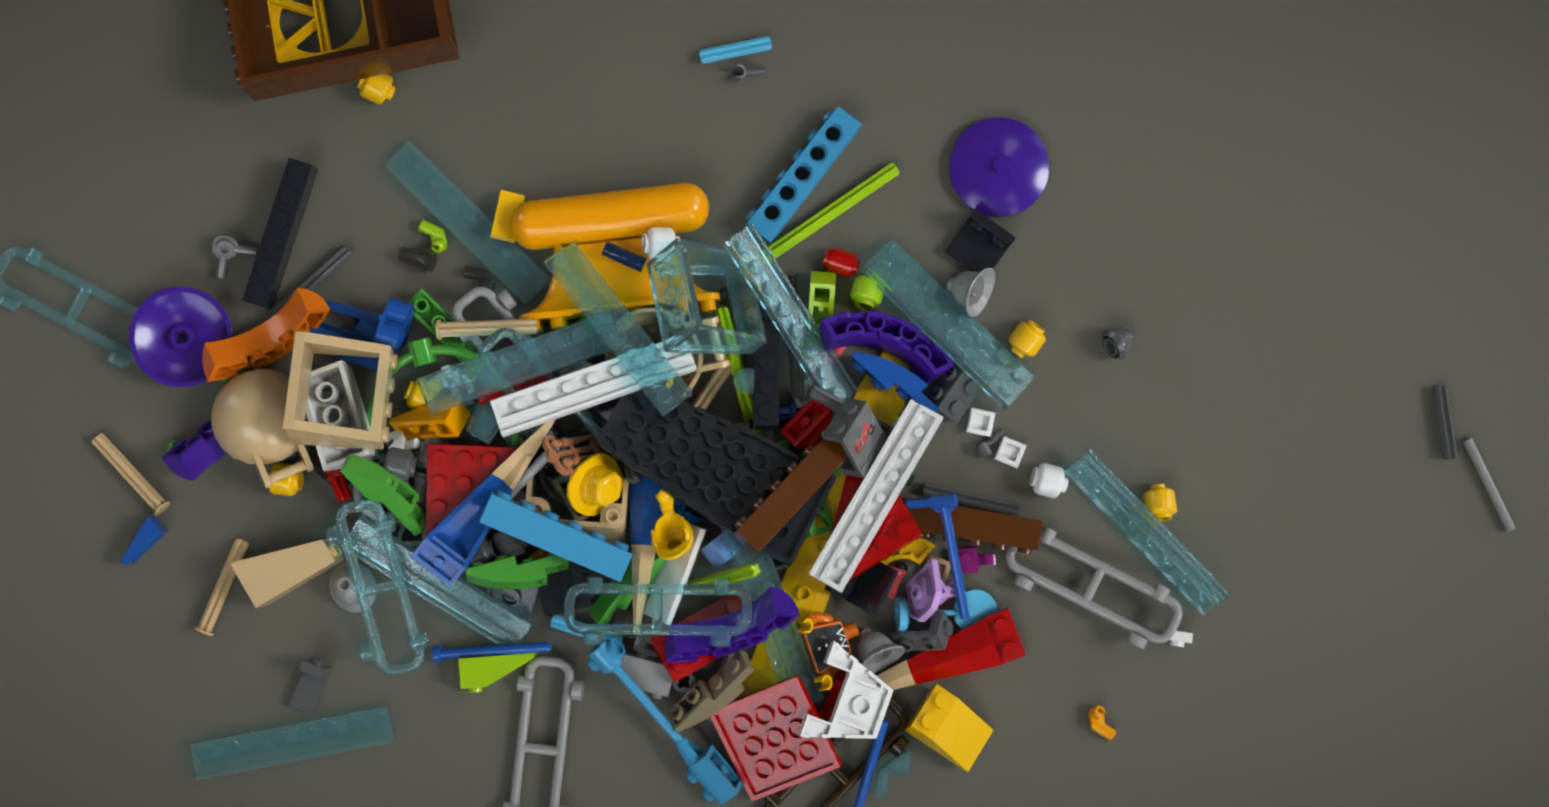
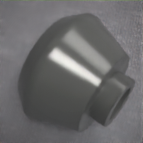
[1101,327,1134,360]

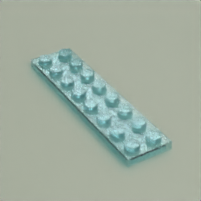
[860,238,1035,410]

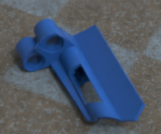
[309,297,414,372]

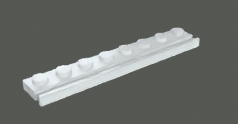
[490,334,697,437]
[809,399,944,593]

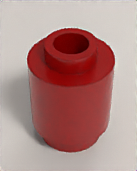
[822,248,861,278]

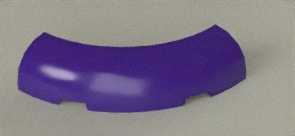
[819,311,955,384]
[162,420,228,481]
[665,587,799,663]

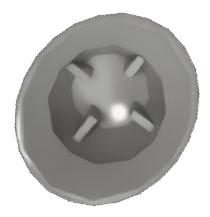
[947,268,996,317]
[329,561,377,613]
[857,628,905,674]

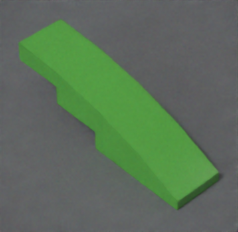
[589,553,666,627]

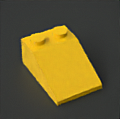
[905,684,993,772]

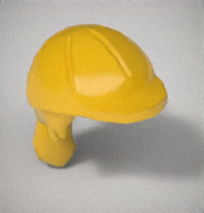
[651,489,694,560]

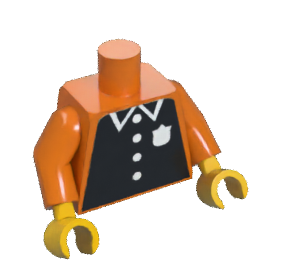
[795,611,859,691]

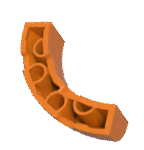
[202,288,330,382]

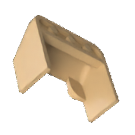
[525,473,630,547]

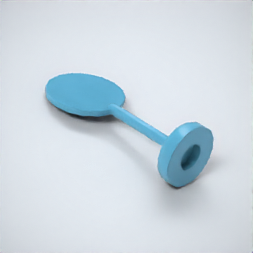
[894,589,997,631]

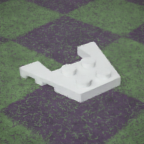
[797,641,894,739]

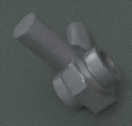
[212,234,257,278]

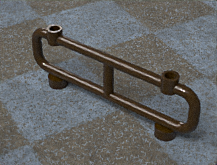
[763,697,910,807]

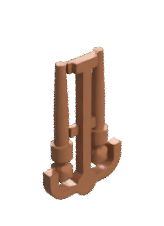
[542,434,604,476]

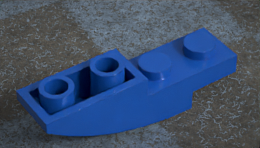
[850,352,939,412]

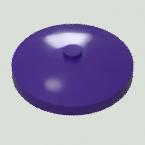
[949,118,1049,218]
[129,287,233,387]

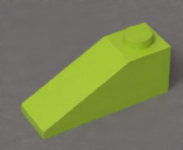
[805,271,836,353]
[458,653,537,693]

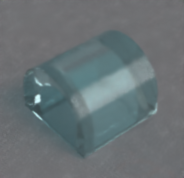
[732,367,754,394]

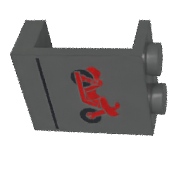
[822,398,887,479]

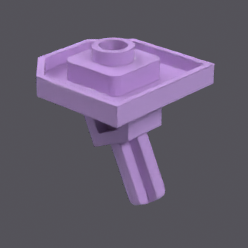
[905,559,956,622]

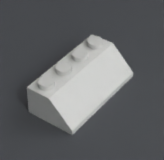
[306,360,379,472]
[643,524,707,625]

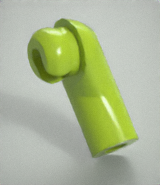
[418,219,448,253]

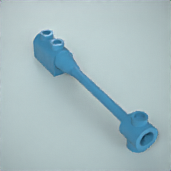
[588,638,743,805]

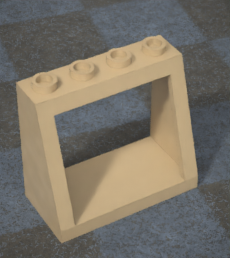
[283,331,398,450]

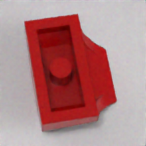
[780,399,833,449]

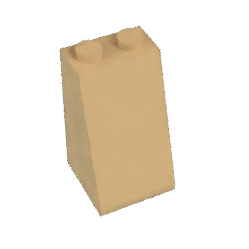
[230,538,345,608]

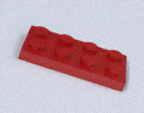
[649,590,746,683]

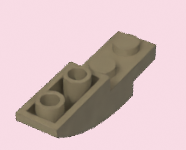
[667,649,754,732]

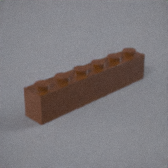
[732,426,848,556]
[901,497,1043,554]

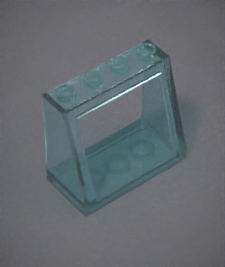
[647,238,767,354]

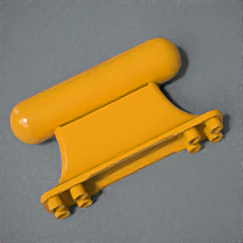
[510,183,721,333]

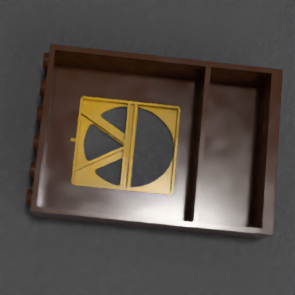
[224,0,460,101]

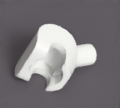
[384,431,420,450]

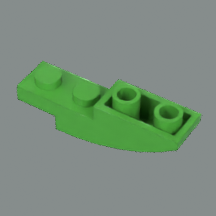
[408,288,485,377]
[341,454,426,536]
[465,553,569,590]

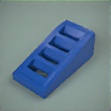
[121,516,167,565]

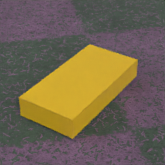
[490,190,525,243]

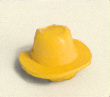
[567,452,624,516]

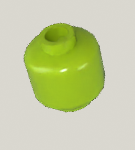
[850,272,885,311]

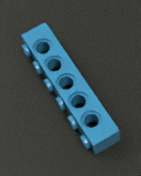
[746,106,862,244]

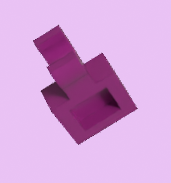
[958,547,996,574]

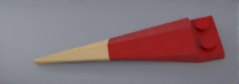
[876,607,1026,690]

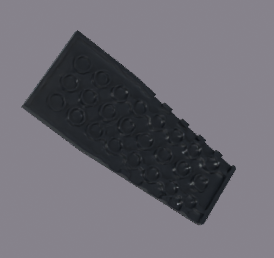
[596,386,837,566]

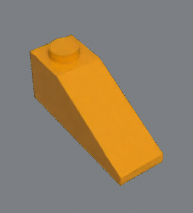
[389,398,471,439]

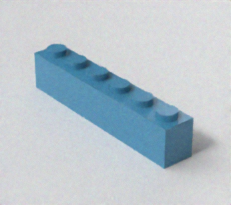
[479,490,633,582]

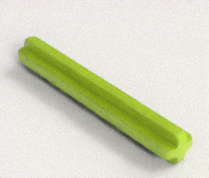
[687,562,761,593]

